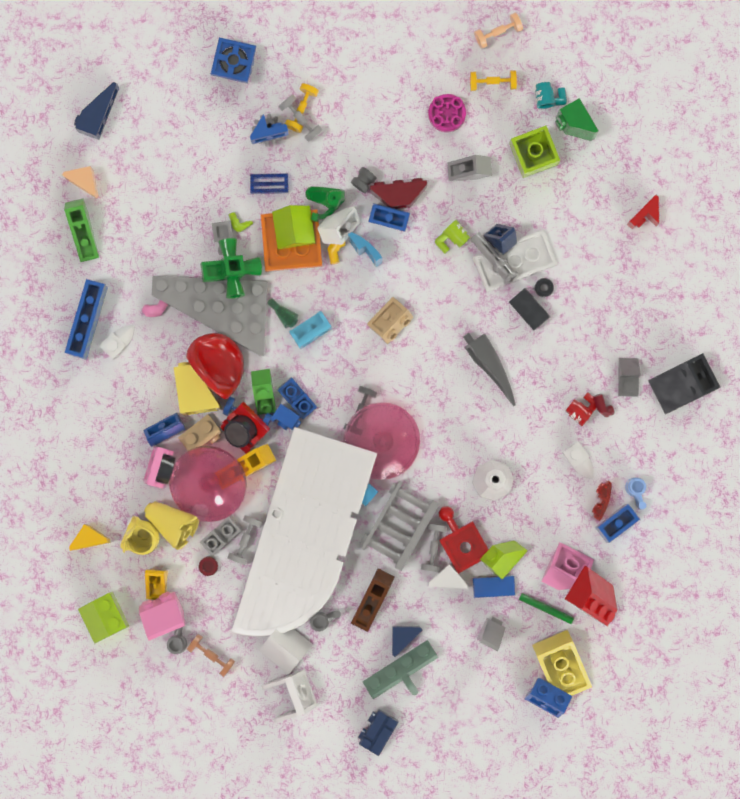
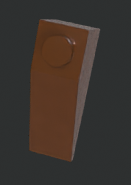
[351,568,395,632]

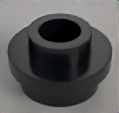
[535,278,554,297]

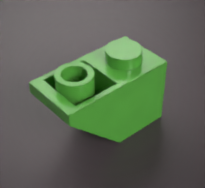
[251,369,276,415]

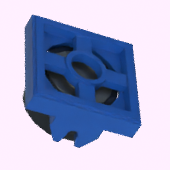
[210,37,256,84]

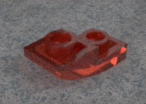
[591,481,612,521]

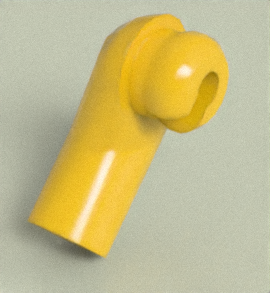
[327,241,346,265]

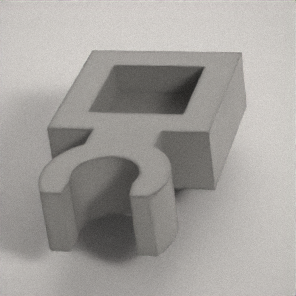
[212,221,233,255]

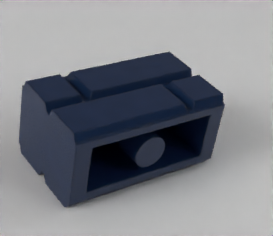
[358,709,399,756]

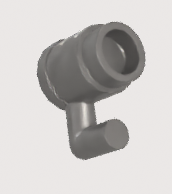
[310,610,341,632]
[167,627,187,654]

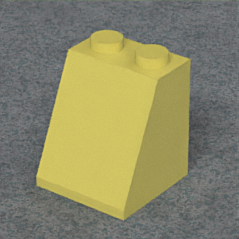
[174,362,222,416]

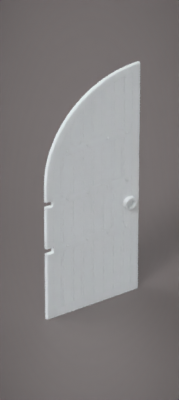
[232,427,377,637]

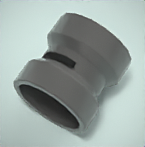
[351,167,377,193]

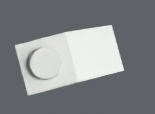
[318,207,360,245]

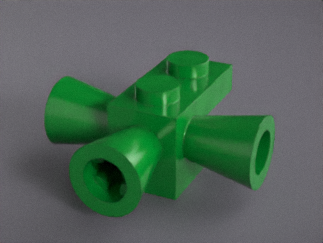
[200,238,262,299]

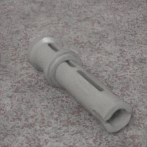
[470,232,518,284]

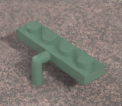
[363,640,439,699]

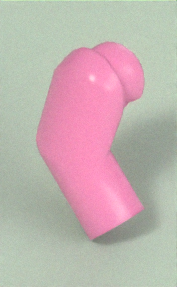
[142,300,168,317]

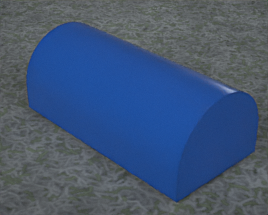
[368,203,410,232]
[143,413,186,447]

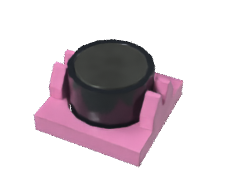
[143,446,175,489]

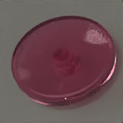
[343,402,420,480]
[169,446,247,522]

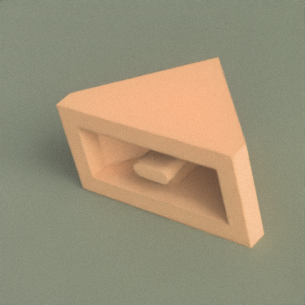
[62,166,99,199]

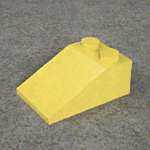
[532,630,592,696]

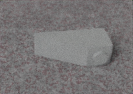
[477,617,505,651]

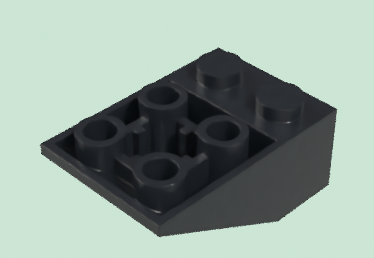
[648,353,721,415]

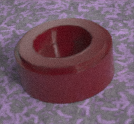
[199,557,218,576]

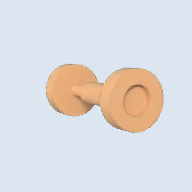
[474,12,523,49]

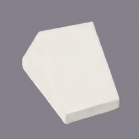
[428,564,468,589]

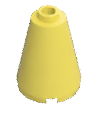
[144,501,199,550]

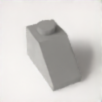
[447,155,492,181]

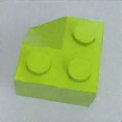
[509,125,560,178]

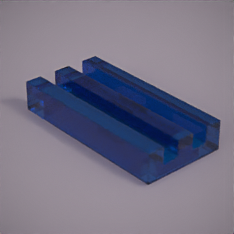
[250,173,289,194]

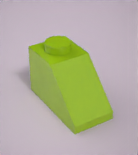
[480,541,527,579]

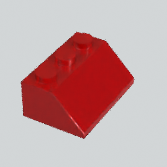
[565,566,618,627]

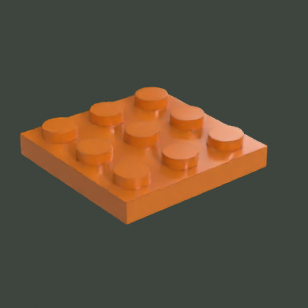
[261,209,322,272]

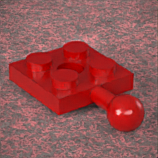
[439,506,489,574]

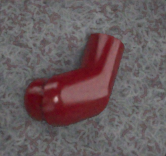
[593,394,615,417]

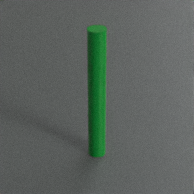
[518,593,574,624]

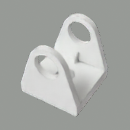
[262,669,318,723]

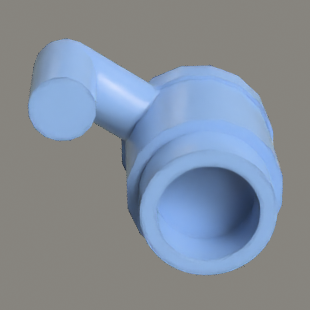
[625,478,646,509]

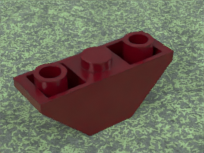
[370,178,427,209]

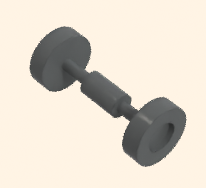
[343,386,377,436]

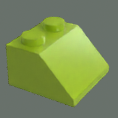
[78,592,129,644]

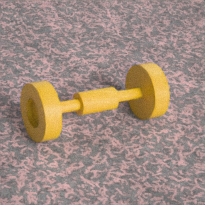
[470,70,517,91]
[284,83,319,133]

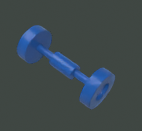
[222,396,272,426]

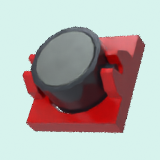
[220,402,270,454]

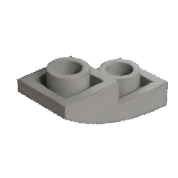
[200,515,243,556]

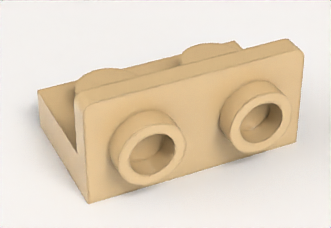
[367,297,413,344]
[178,414,223,456]

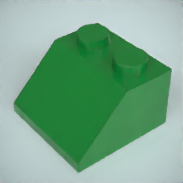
[555,98,599,141]

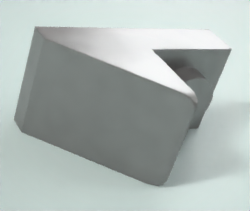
[618,358,641,397]

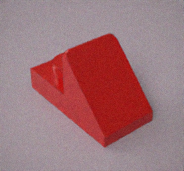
[627,195,659,229]

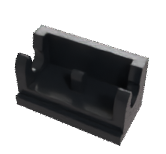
[509,288,551,331]

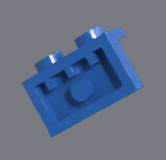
[525,678,572,718]

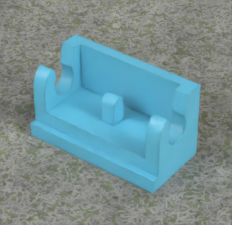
[289,311,332,349]

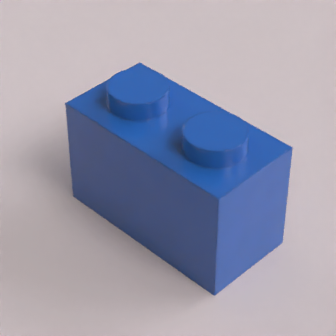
[595,504,640,543]

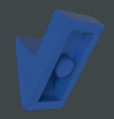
[250,114,289,144]

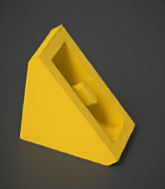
[69,524,111,551]
[145,569,168,600]

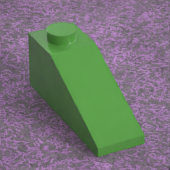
[64,198,99,262]

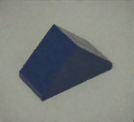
[483,224,517,255]
[392,626,423,657]

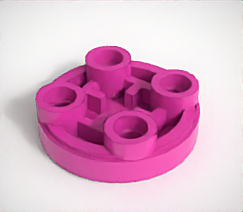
[428,94,466,133]

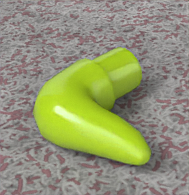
[228,212,253,232]

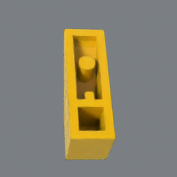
[214,444,277,489]

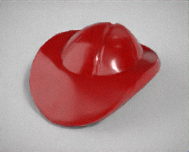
[186,333,244,399]

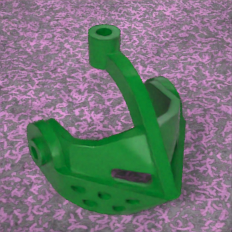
[305,186,345,222]

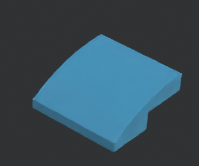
[348,232,382,267]

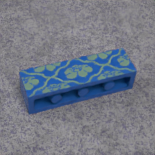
[64,279,108,360]

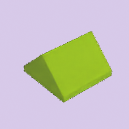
[272,205,316,249]

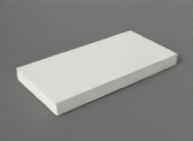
[473,229,558,293]

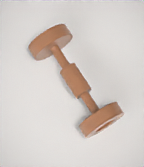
[187,634,236,677]

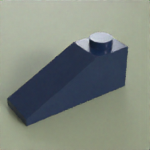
[74,82,119,140]

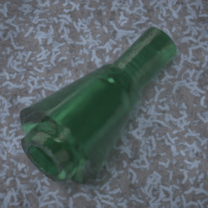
[267,298,298,328]

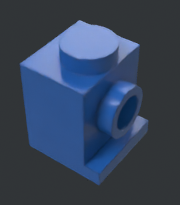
[270,404,301,431]

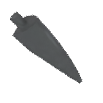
[463,333,516,406]

